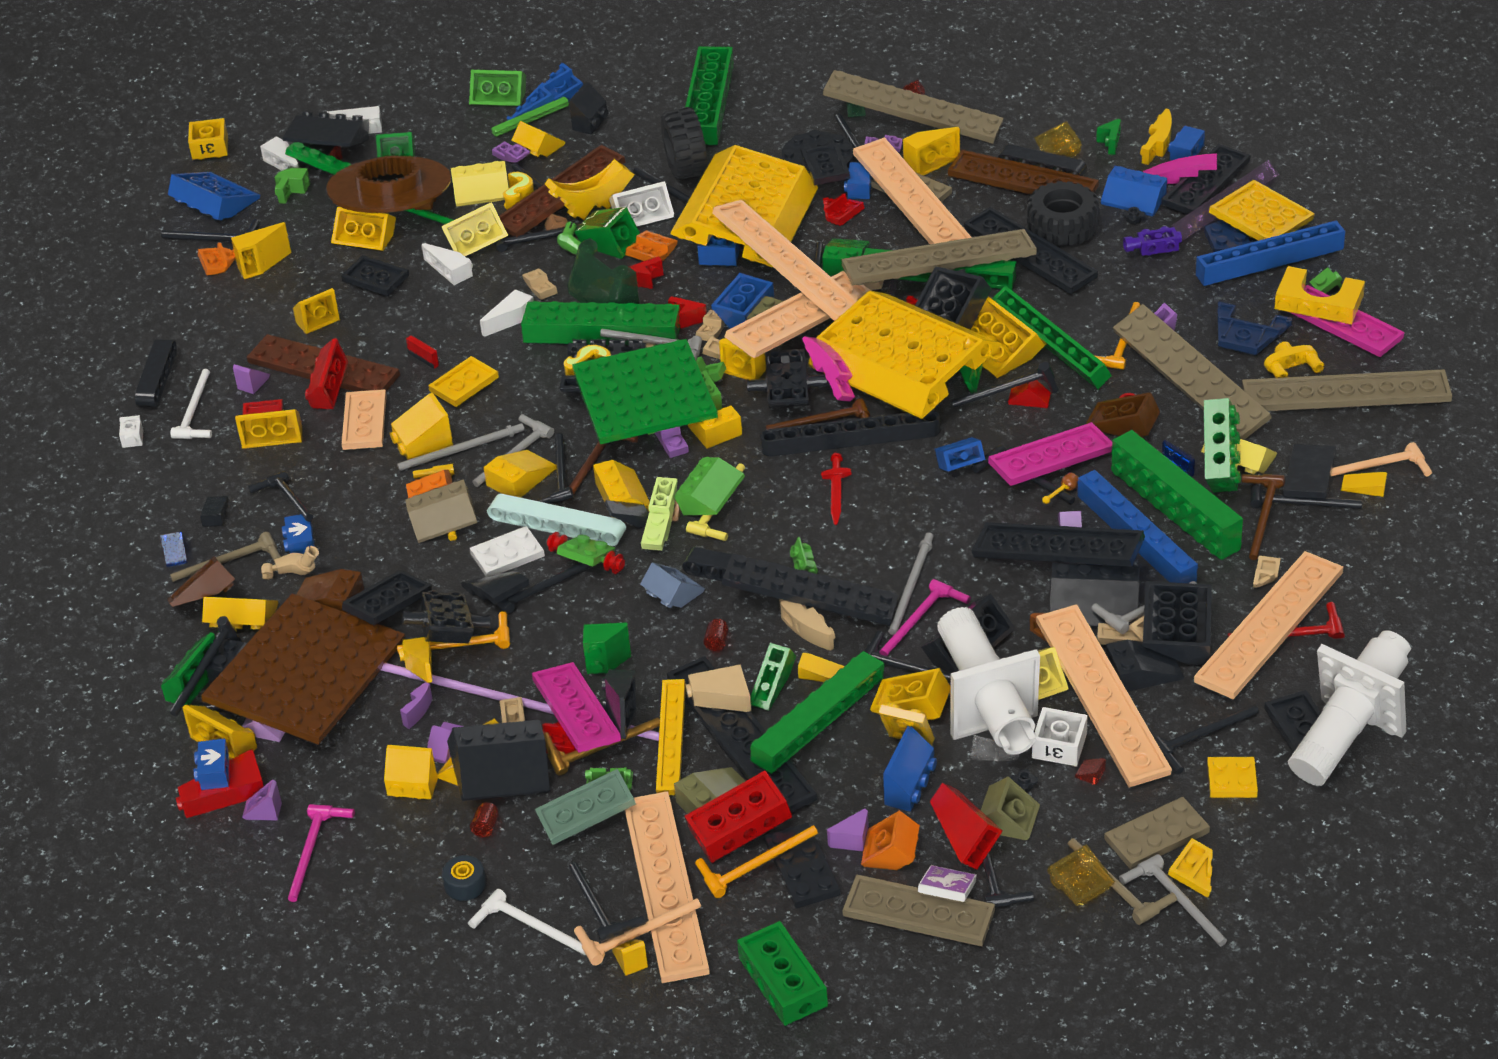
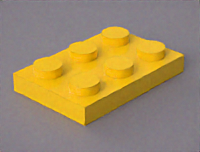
[428,356,499,407]
[879,704,935,746]

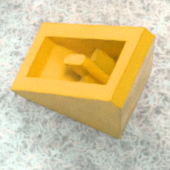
[612,939,648,976]

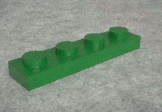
[285,142,351,175]

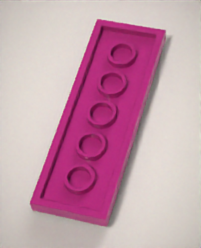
[1290,285,1404,357]
[988,422,1112,486]
[532,662,621,753]

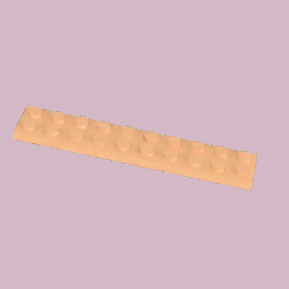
[853,138,972,244]
[712,200,858,321]
[725,271,872,358]
[1194,551,1343,699]
[1036,604,1172,788]
[625,791,710,983]

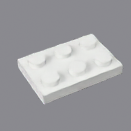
[470,526,545,577]

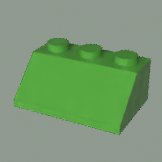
[469,70,526,106]
[674,457,745,515]

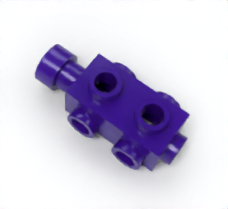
[1123,226,1182,256]

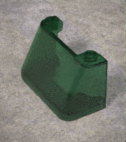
[567,238,639,304]

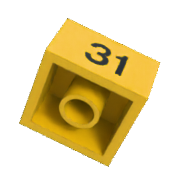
[188,118,228,160]

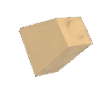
[685,665,751,712]

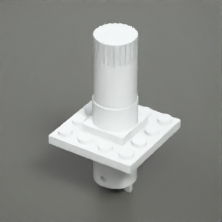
[937,607,1040,755]
[1288,631,1411,786]

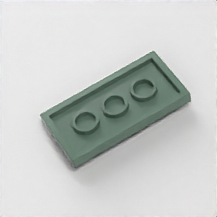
[535,769,636,845]

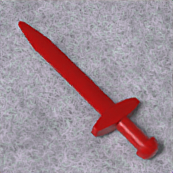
[821,453,852,525]

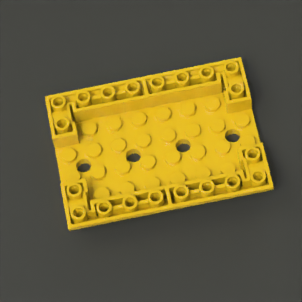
[670,145,818,267]
[808,291,1001,419]

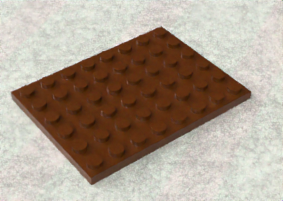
[202,593,405,745]

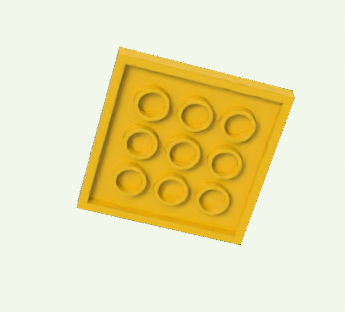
[1209,180,1315,241]

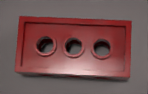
[685,771,792,863]

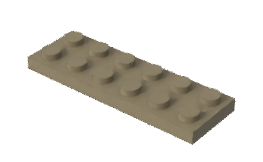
[843,875,995,946]

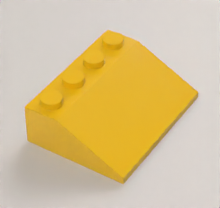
[971,297,1045,378]

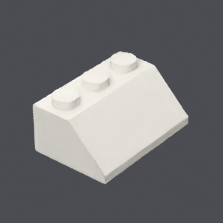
[609,181,674,227]

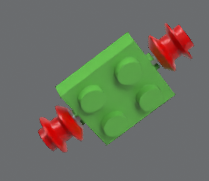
[547,532,625,574]

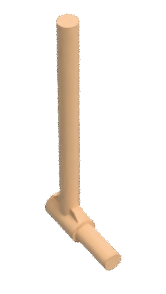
[1331,442,1432,477]
[574,898,701,966]

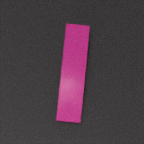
[1143,153,1217,184]

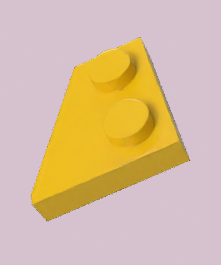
[1168,838,1213,898]

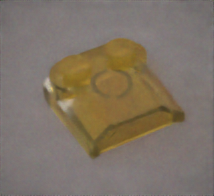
[1035,121,1082,156]
[1047,844,1115,906]

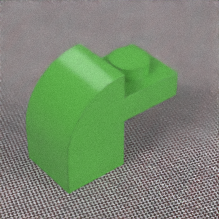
[274,168,310,204]

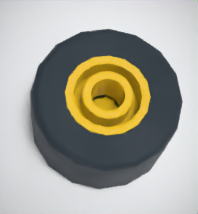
[442,855,486,901]

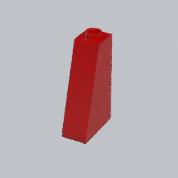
[176,749,264,818]
[930,782,1003,870]

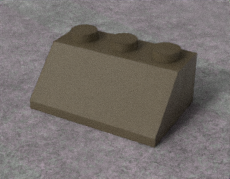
[405,479,477,543]

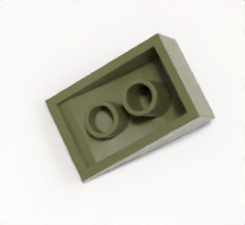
[674,767,745,814]

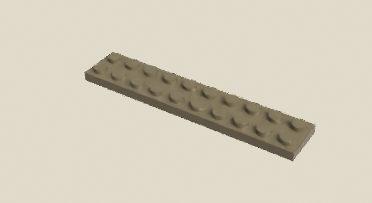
[823,70,1003,144]
[842,229,1036,285]
[1113,304,1271,440]
[1242,369,1452,411]

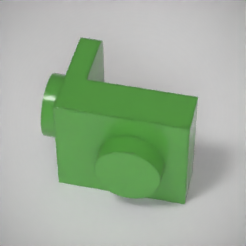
[1309,267,1343,294]
[696,357,726,382]

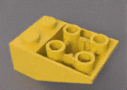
[231,222,291,279]

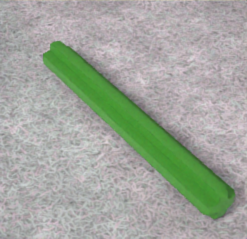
[491,97,569,137]

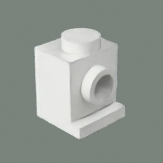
[119,415,143,448]

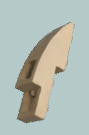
[779,599,835,650]

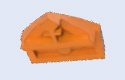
[198,243,236,275]

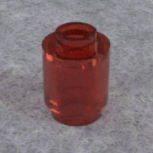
[703,619,729,651]
[470,803,498,837]

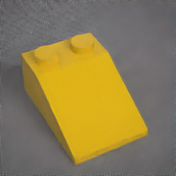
[903,127,960,176]
[484,450,557,498]
[870,668,951,720]

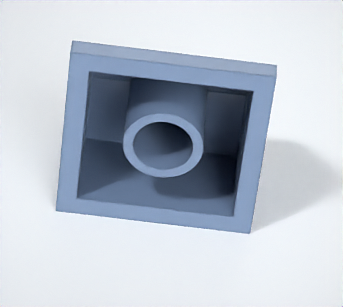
[640,562,705,608]

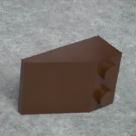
[1086,392,1160,438]
[167,556,235,607]
[296,569,365,615]

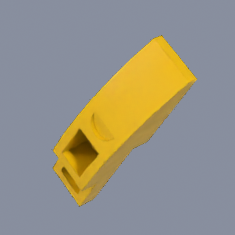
[1140,109,1172,165]

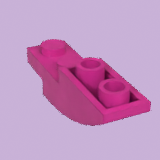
[802,336,855,402]

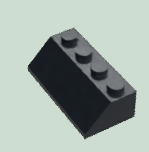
[921,593,1016,674]

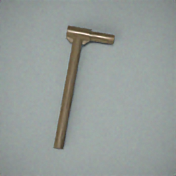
[170,532,281,582]
[1068,838,1177,925]

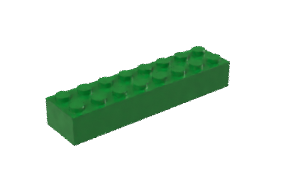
[685,46,734,145]
[521,301,680,345]
[1111,430,1243,560]

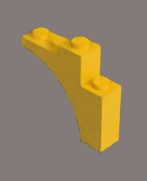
[545,159,635,220]

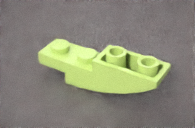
[641,477,678,551]

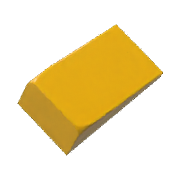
[1341,472,1387,497]
[798,653,845,682]

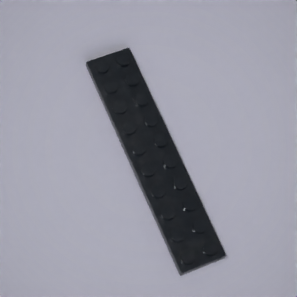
[667,656,817,812]

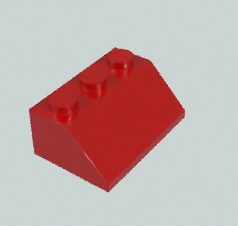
[305,338,348,409]

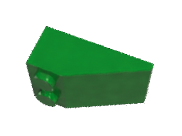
[822,239,870,276]

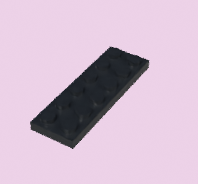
[1162,144,1251,217]

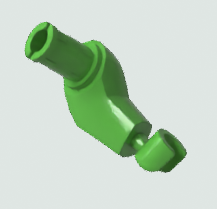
[557,222,595,264]

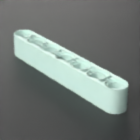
[487,494,626,546]

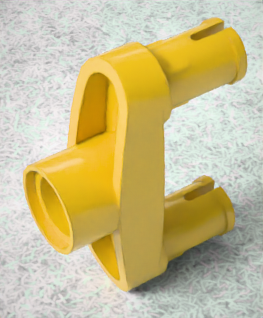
[1264,342,1324,378]

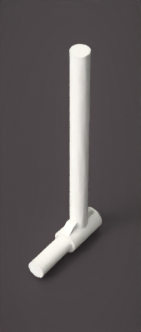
[171,369,212,439]
[468,889,586,955]

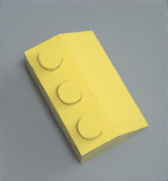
[451,161,509,207]
[441,202,508,257]
[1201,439,1277,475]
[1038,647,1069,700]

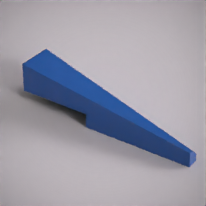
[507,63,583,121]

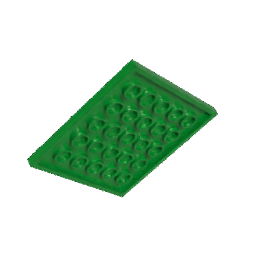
[572,339,718,444]

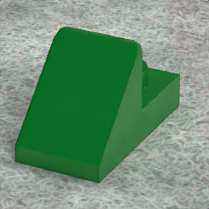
[1096,119,1121,155]

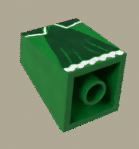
[574,207,640,259]

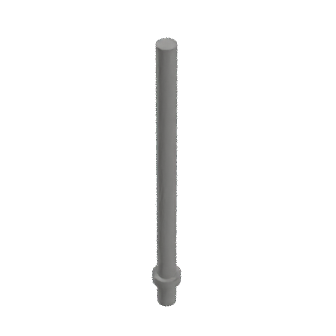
[397,423,524,471]
[888,532,934,635]

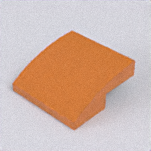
[625,230,678,261]

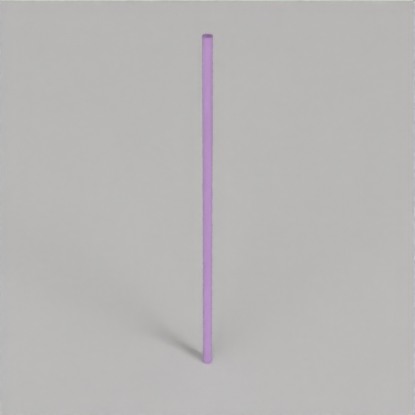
[381,663,659,741]

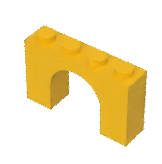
[1274,266,1365,324]

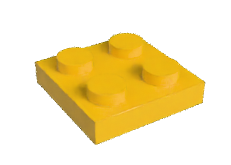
[1207,757,1258,798]

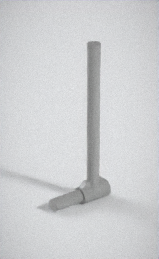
[600,329,702,360]
[472,414,554,487]
[1091,581,1197,634]
[1119,854,1227,946]

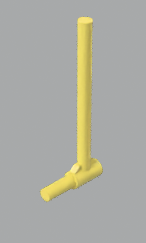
[686,464,745,541]

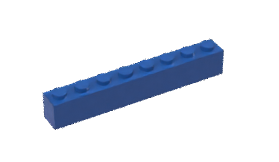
[1196,220,1345,286]
[1078,470,1198,583]

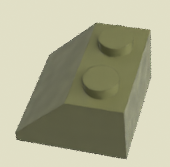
[981,777,1040,840]

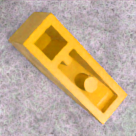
[399,637,432,683]

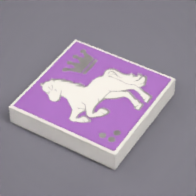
[918,865,977,902]

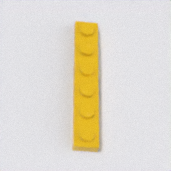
[656,679,686,795]

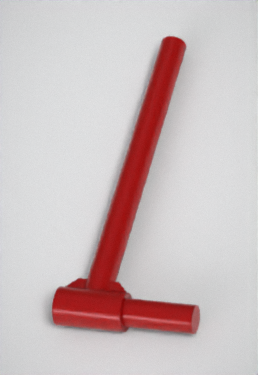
[1227,602,1345,639]

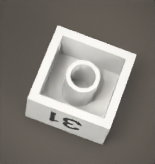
[1032,707,1087,766]

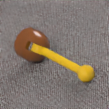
[1042,473,1078,504]

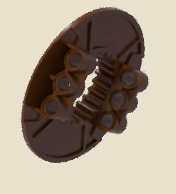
[326,156,451,213]

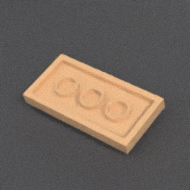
[342,389,386,450]

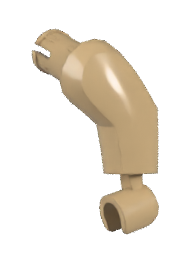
[261,546,319,580]

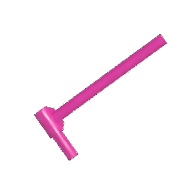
[880,579,971,656]
[288,804,355,902]

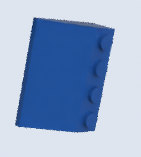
[168,172,260,220]

